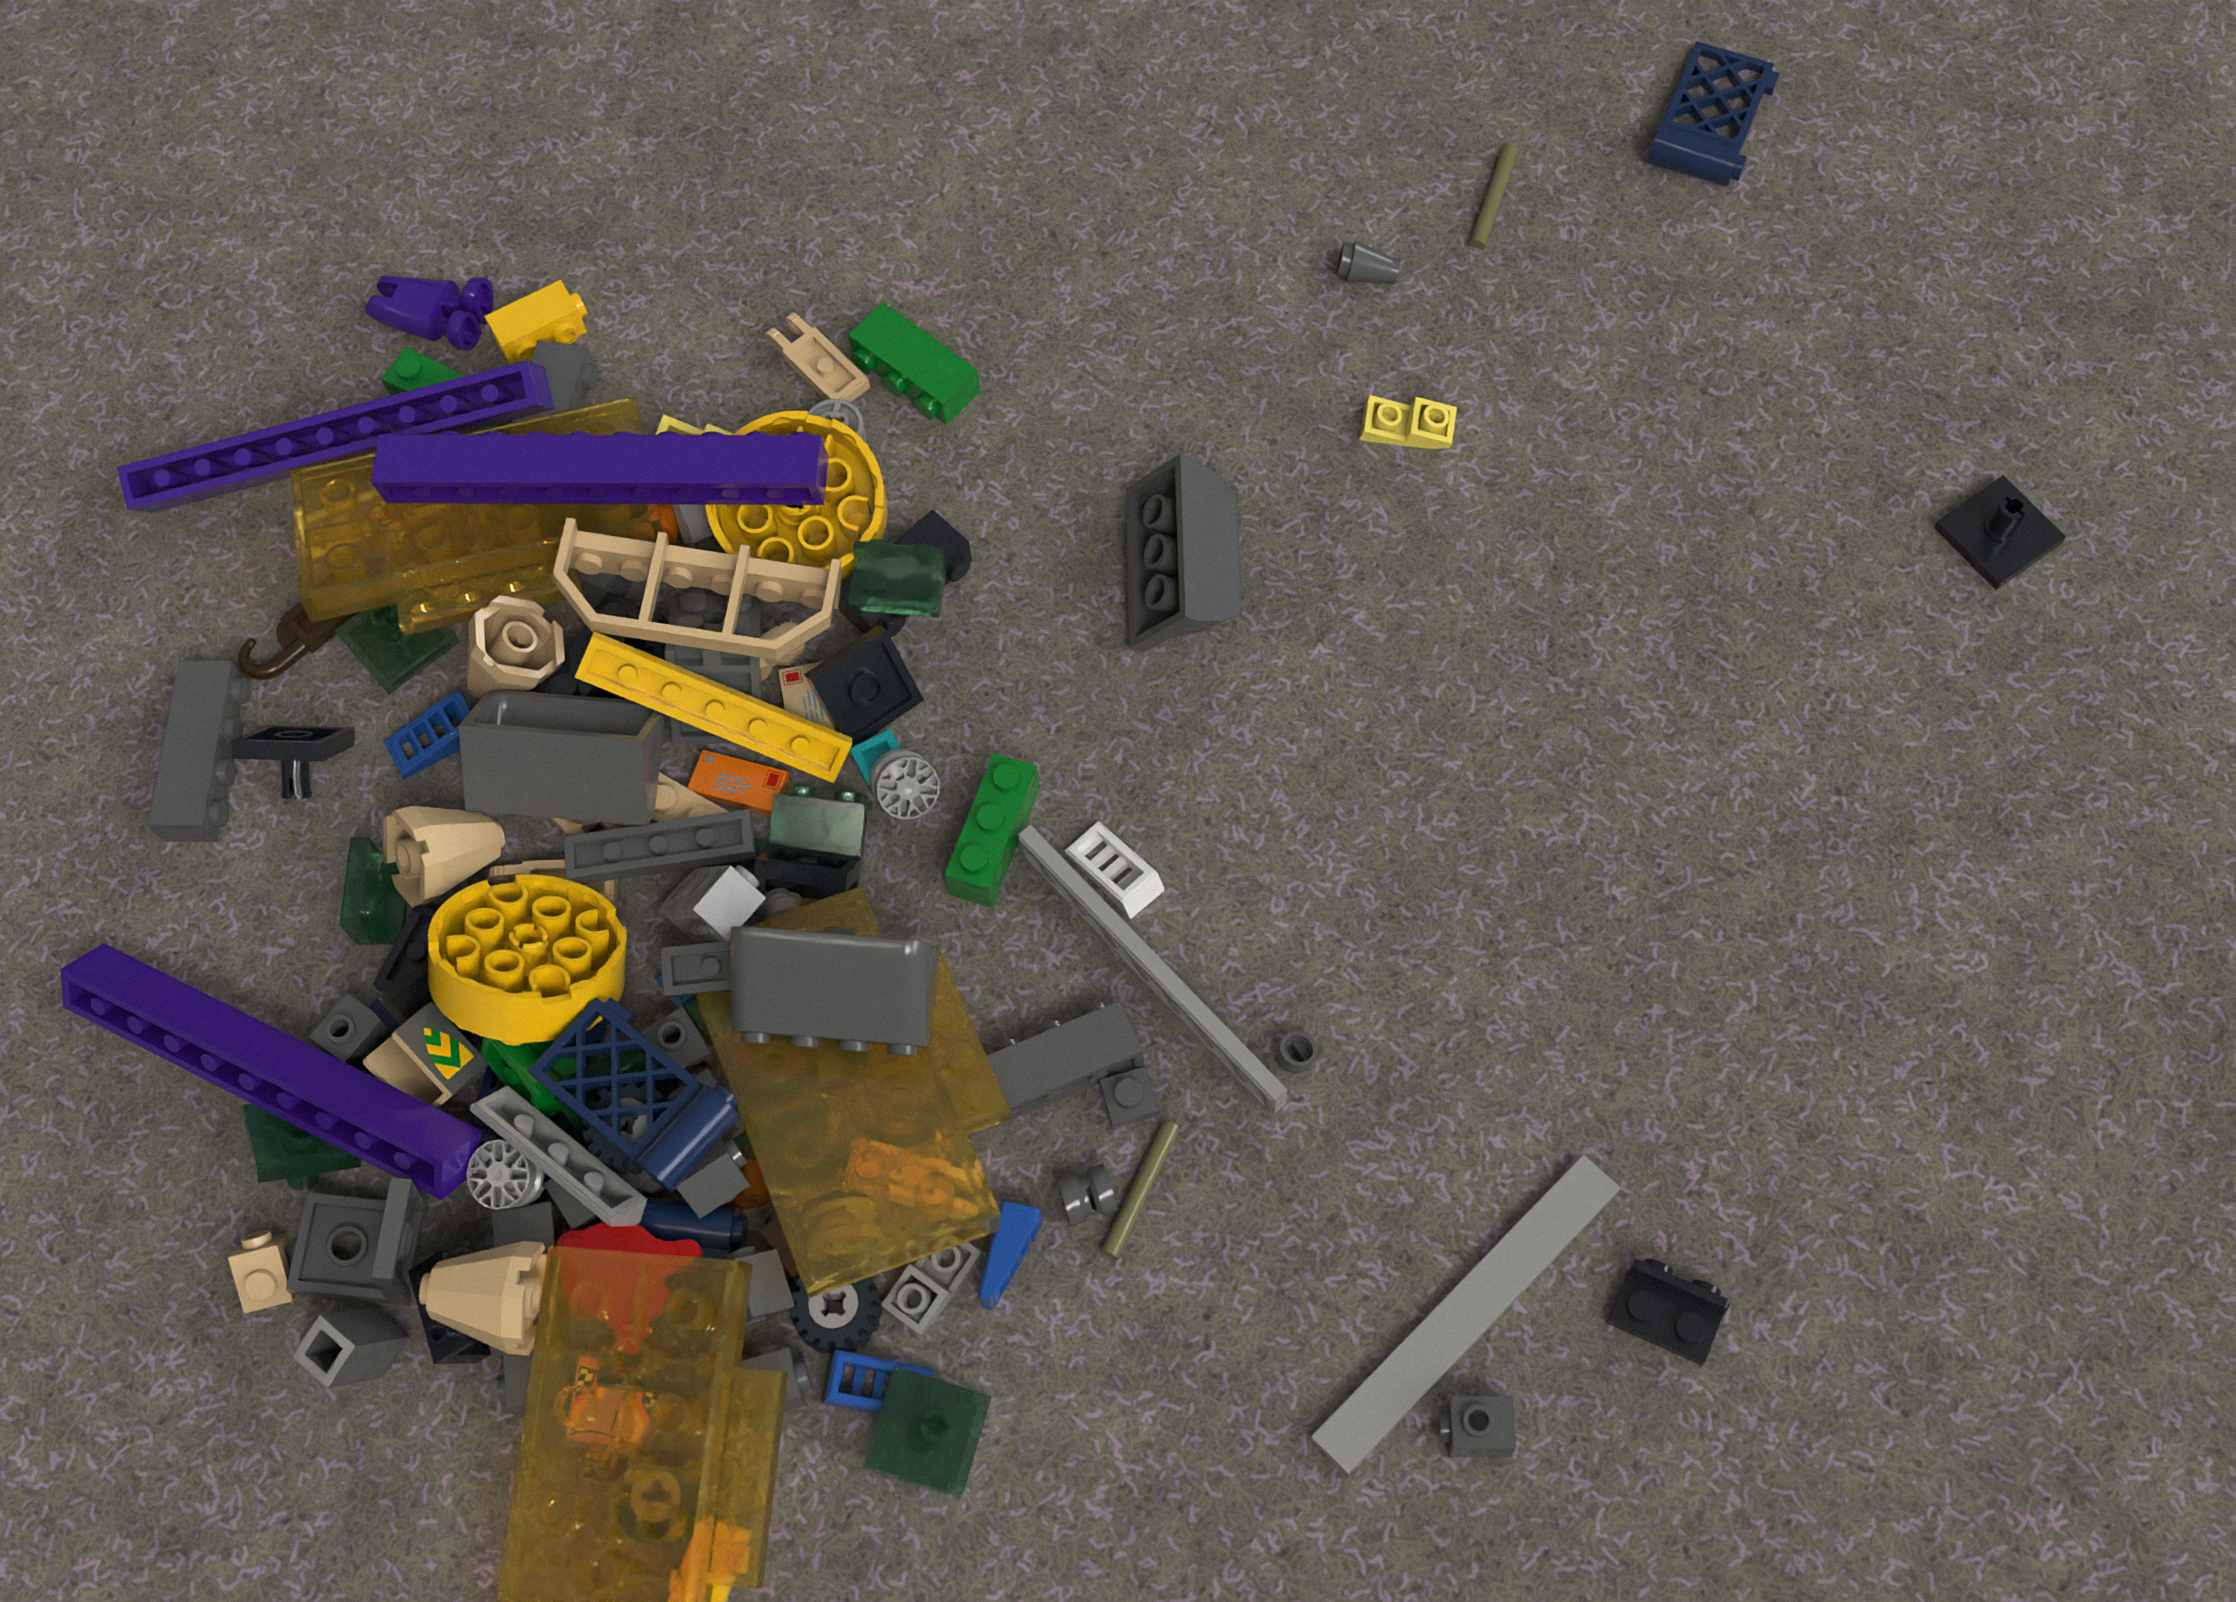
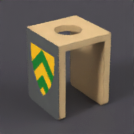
[363,1002,488,1108]

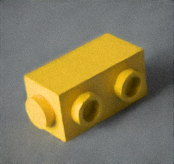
[484,280,588,365]

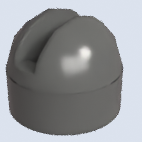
[1277,1031,1318,1074]

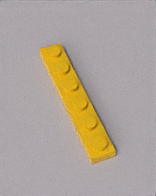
[575,631,852,783]

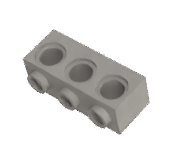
[657,865,766,942]

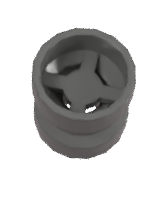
[1056,1164,1118,1226]

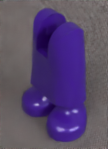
[365,275,494,351]

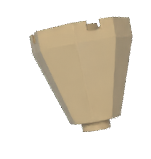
[467,595,565,700]
[383,806,505,908]
[419,1241,550,1356]

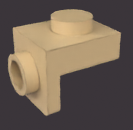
[228,1230,296,1314]

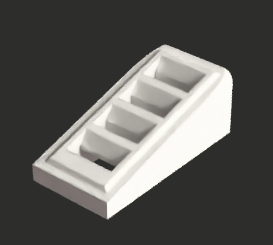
[1064,821,1164,919]

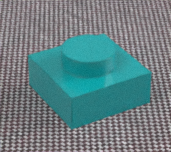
[849,729,901,793]

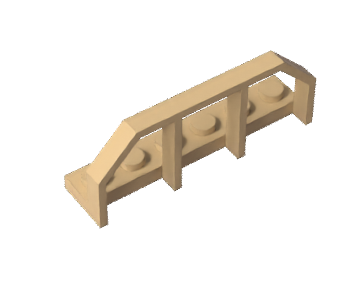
[553,517,841,660]

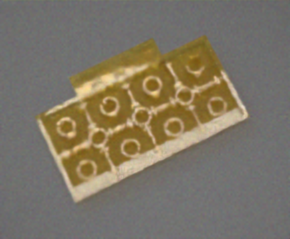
[290,396,664,636]
[695,886,1011,1299]
[497,1246,788,1602]

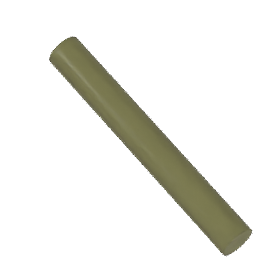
[1469,143,1519,250]
[1100,1120,1181,1260]

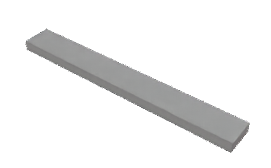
[1018,824,1288,1114]
[1310,1154,1621,1477]

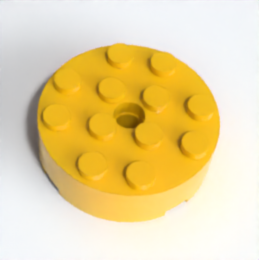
[705,411,888,586]
[428,874,627,1046]

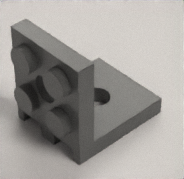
[664,592,763,744]
[286,1177,428,1306]

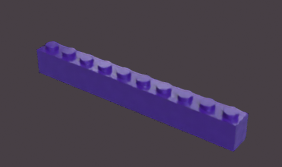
[117,360,555,513]
[371,431,829,505]
[60,943,482,1200]

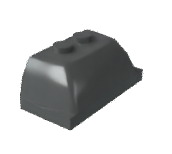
[1126,454,1241,652]

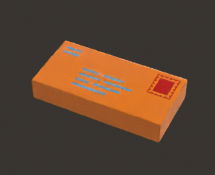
[687,749,790,817]

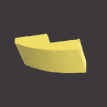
[1359,395,1457,449]

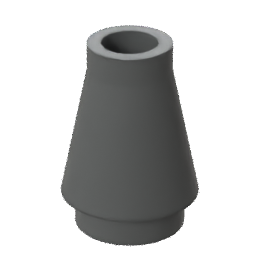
[1336,240,1401,284]

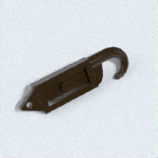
[238,560,389,680]

